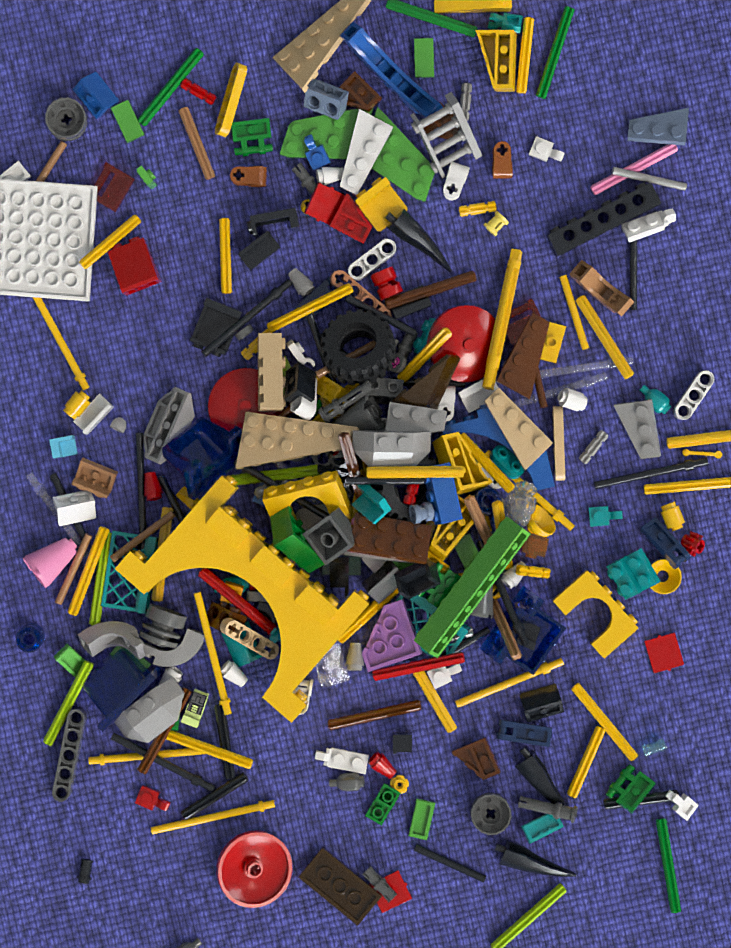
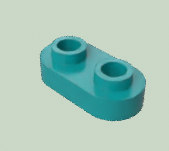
[490,445,524,479]

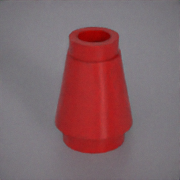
[144,472,163,501]
[368,751,397,779]

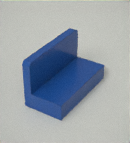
[73,72,119,119]

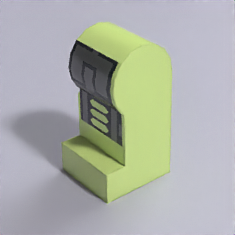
[181,688,209,728]

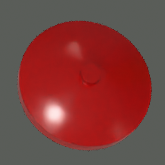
[427,305,495,382]
[208,368,285,444]
[216,830,292,908]

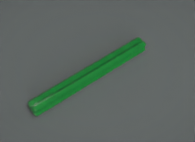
[386,0,478,38]
[536,6,574,99]
[137,48,204,126]
[656,818,681,913]

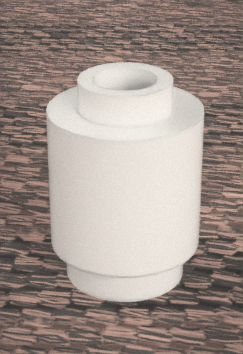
[557,388,588,411]

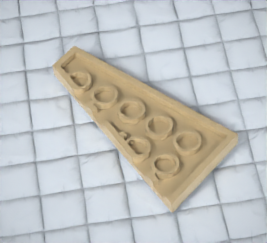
[273,0,372,93]
[236,412,359,469]

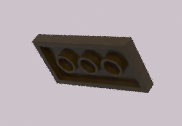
[298,847,382,926]

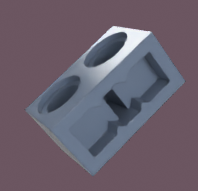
[303,79,349,120]

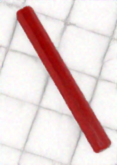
[198,568,276,634]
[372,652,465,681]

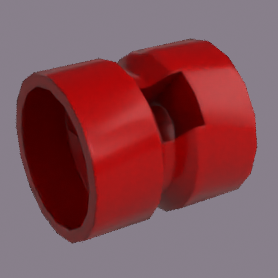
[370,266,403,301]

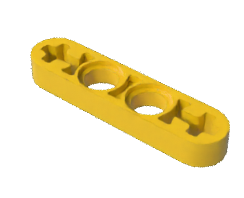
[215,63,247,137]

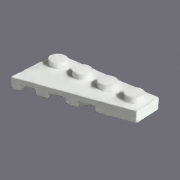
[340,109,393,195]

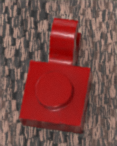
[135,785,171,811]

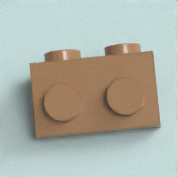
[72,458,118,498]

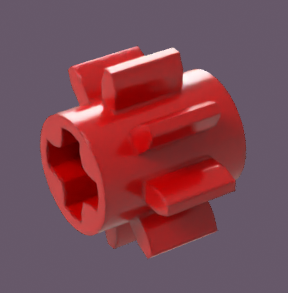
[681,531,705,557]

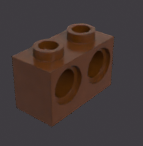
[207,601,247,632]

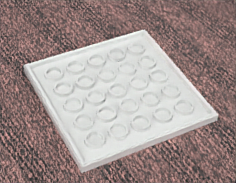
[0,179,98,301]

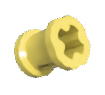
[483,211,509,237]

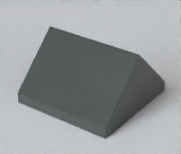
[362,560,400,604]

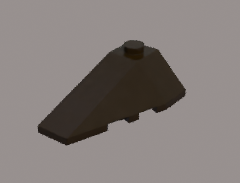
[388,354,461,409]

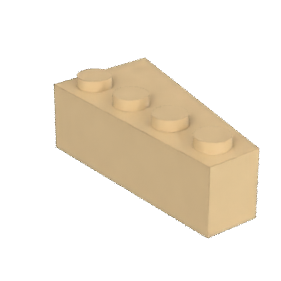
[258,333,286,412]
[484,388,553,470]

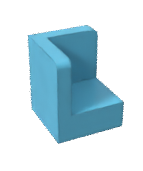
[49,435,78,459]

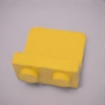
[355,177,408,232]

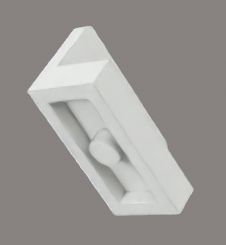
[458,379,498,413]
[73,394,114,435]
[53,490,96,526]

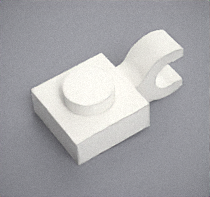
[529,136,564,162]
[286,339,315,366]
[427,664,462,689]
[665,790,698,821]

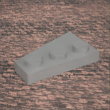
[613,399,661,459]
[385,402,447,433]

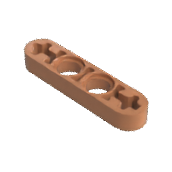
[330,270,392,317]

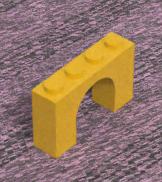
[263,471,352,520]
[552,570,638,658]

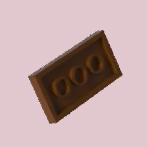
[349,512,432,565]

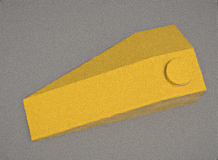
[434,0,512,14]

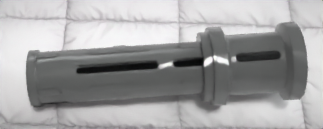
[318,380,374,423]
[518,796,578,823]

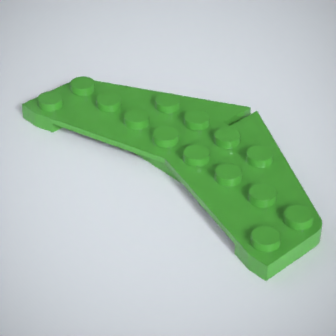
[280,107,434,202]

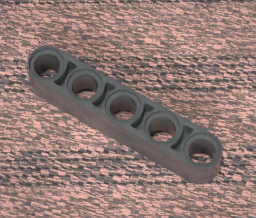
[52,707,87,802]

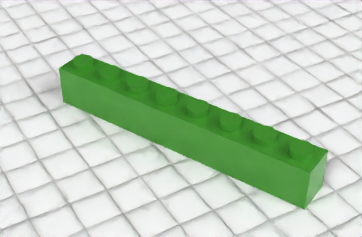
[414,516,531,658]

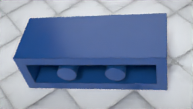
[424,462,463,525]

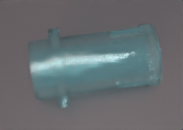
[642,738,667,757]

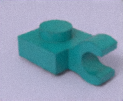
[488,13,523,33]
[589,506,623,527]
[269,626,281,644]

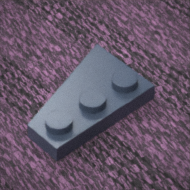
[627,108,689,146]

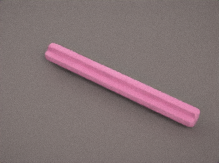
[590,144,678,195]

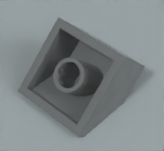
[303,508,355,566]

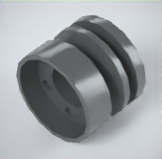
[45,98,87,141]
[138,604,187,648]
[470,793,512,835]

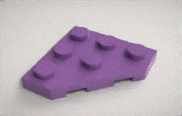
[362,599,422,672]

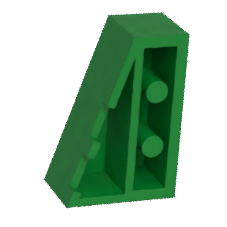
[270,506,325,573]

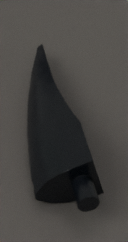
[384,209,452,272]
[515,747,568,806]
[494,840,576,877]

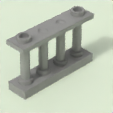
[411,92,482,179]

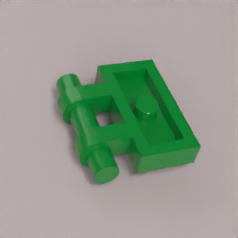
[231,118,273,157]
[419,561,461,608]
[606,764,655,814]

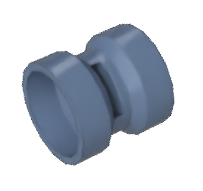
[409,502,434,524]

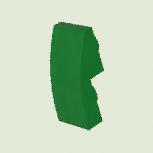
[365,783,401,826]

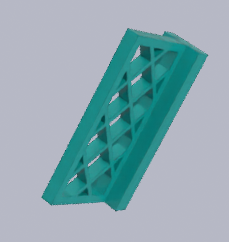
[101,531,159,614]
[396,593,471,658]

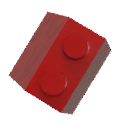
[108,236,162,296]

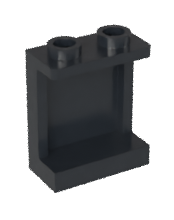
[247,208,300,238]
[189,298,243,357]

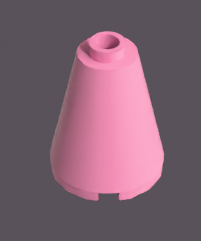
[23,538,78,588]

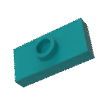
[521,814,564,844]

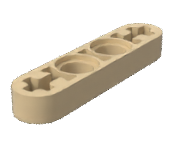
[552,406,565,481]
[220,618,279,660]

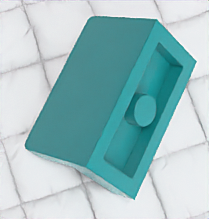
[352,485,391,524]
[222,621,263,667]

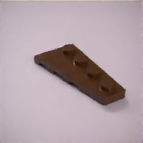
[496,313,550,399]

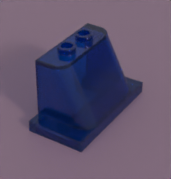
[162,417,242,500]
[480,586,566,675]
[82,647,163,732]

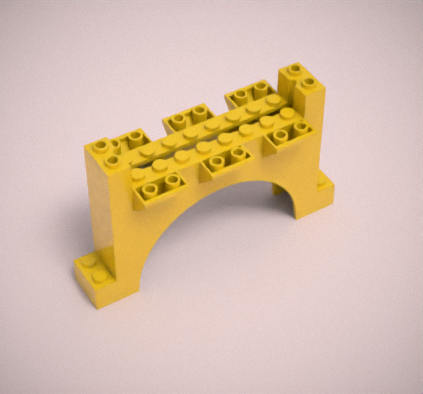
[115,475,370,723]

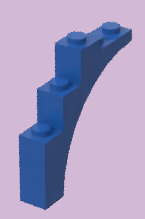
[340,22,443,118]
[442,404,555,491]

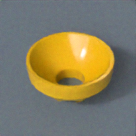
[525,504,556,537]
[650,559,682,594]

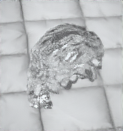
[504,480,537,527]

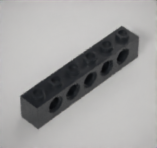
[547,182,661,257]

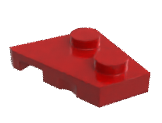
[330,194,373,244]

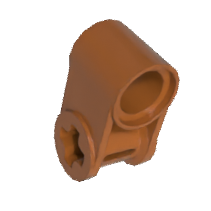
[492,141,513,179]
[230,166,267,187]

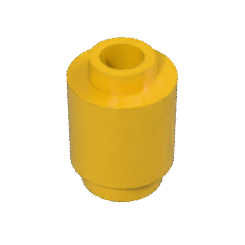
[63,390,91,419]
[661,501,685,531]

